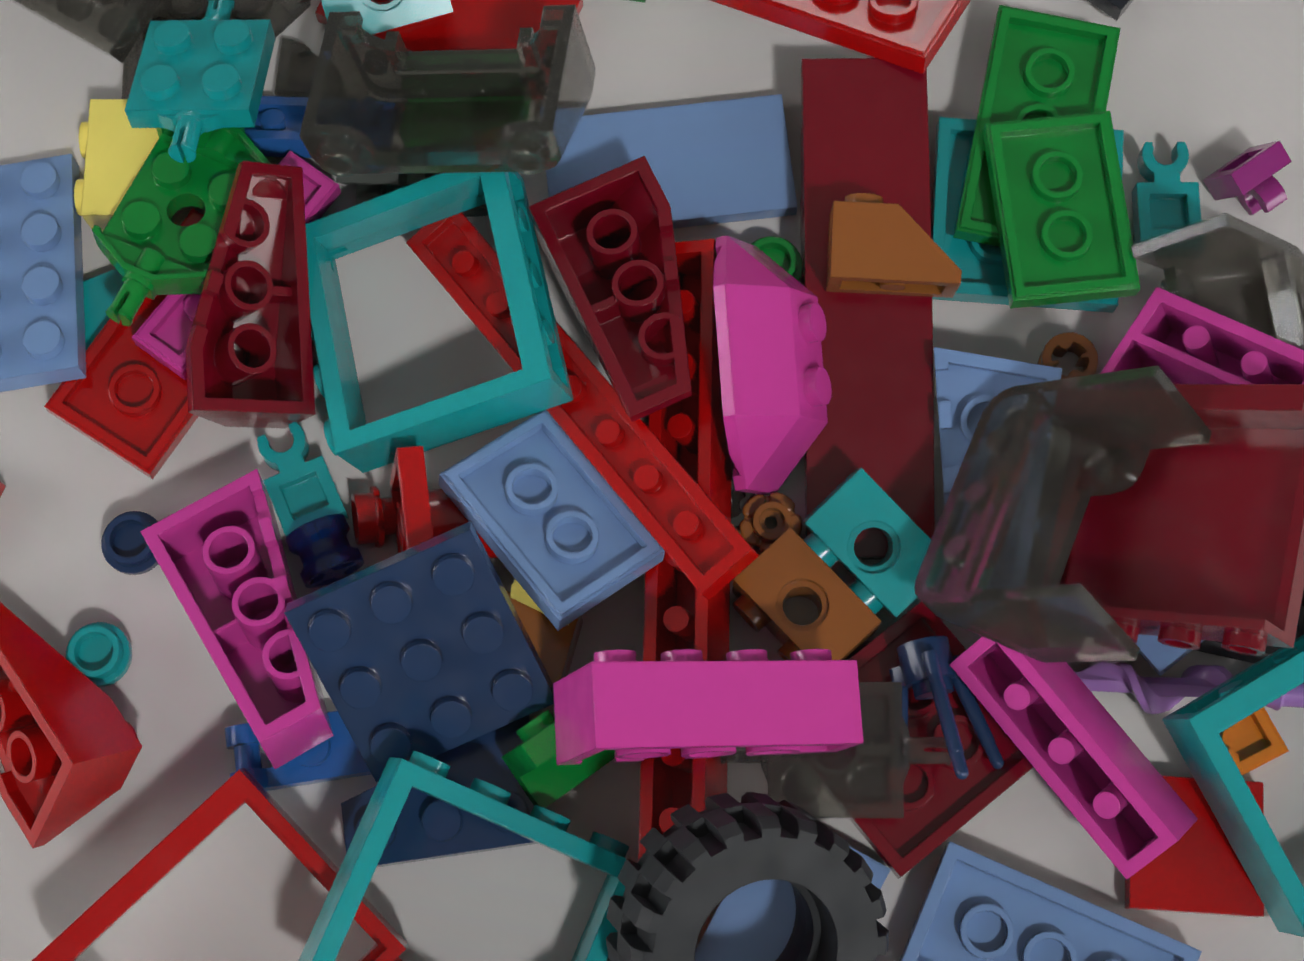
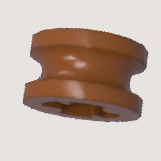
[1037,332,1099,384]

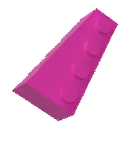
[553,649,864,765]

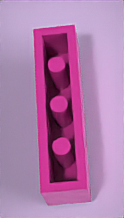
[949,611,1198,880]

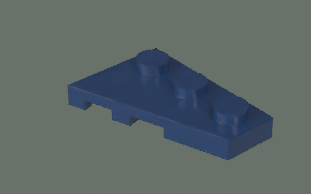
[341,715,538,867]

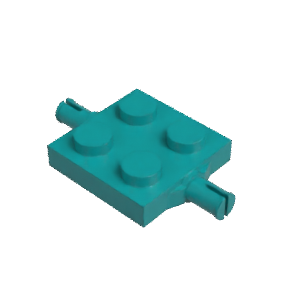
[125,0,276,163]

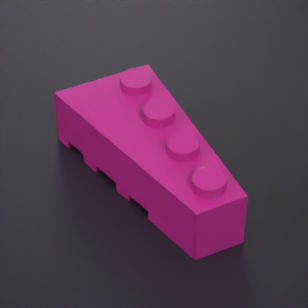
[140,469,334,769]

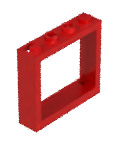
[32,768,407,961]

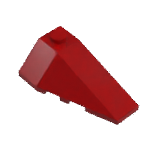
[0,602,142,848]

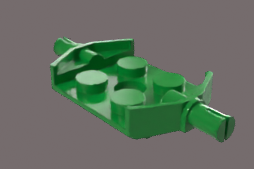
[92,127,271,326]

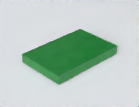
[982,111,1140,309]

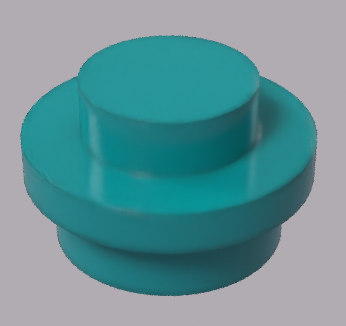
[66,622,132,687]

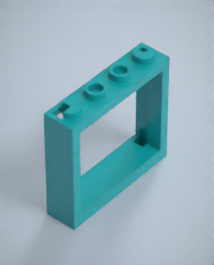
[306,151,574,473]
[1162,635,1304,937]
[298,751,630,961]

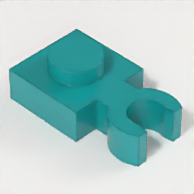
[1131,142,1203,250]
[257,422,349,543]

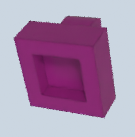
[1203,140,1292,215]

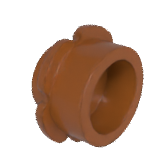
[739,492,802,553]

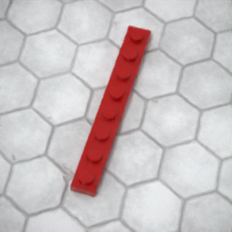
[406,212,760,600]

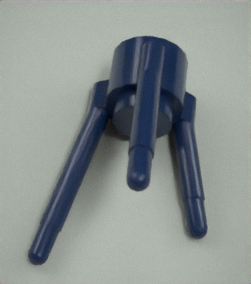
[889,636,1004,780]

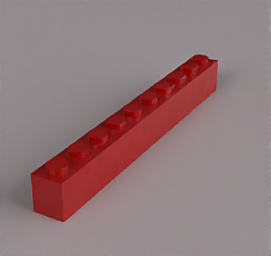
[638,239,732,861]

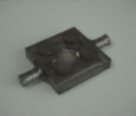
[721,682,951,819]

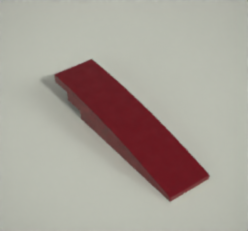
[800,58,935,559]

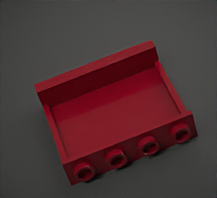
[1015,384,1304,656]

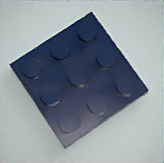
[284,521,554,782]

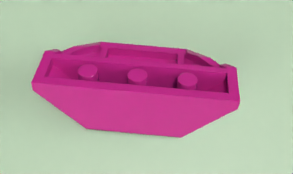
[713,235,832,495]

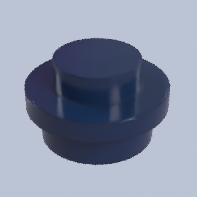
[101,511,158,575]

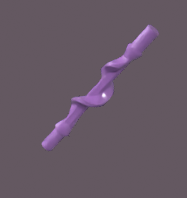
[1075,660,1304,714]

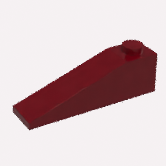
[528,156,692,422]
[186,161,316,429]

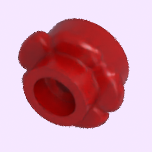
[351,486,396,548]

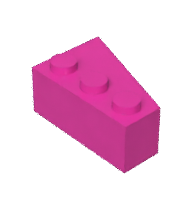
[1093,287,1304,384]

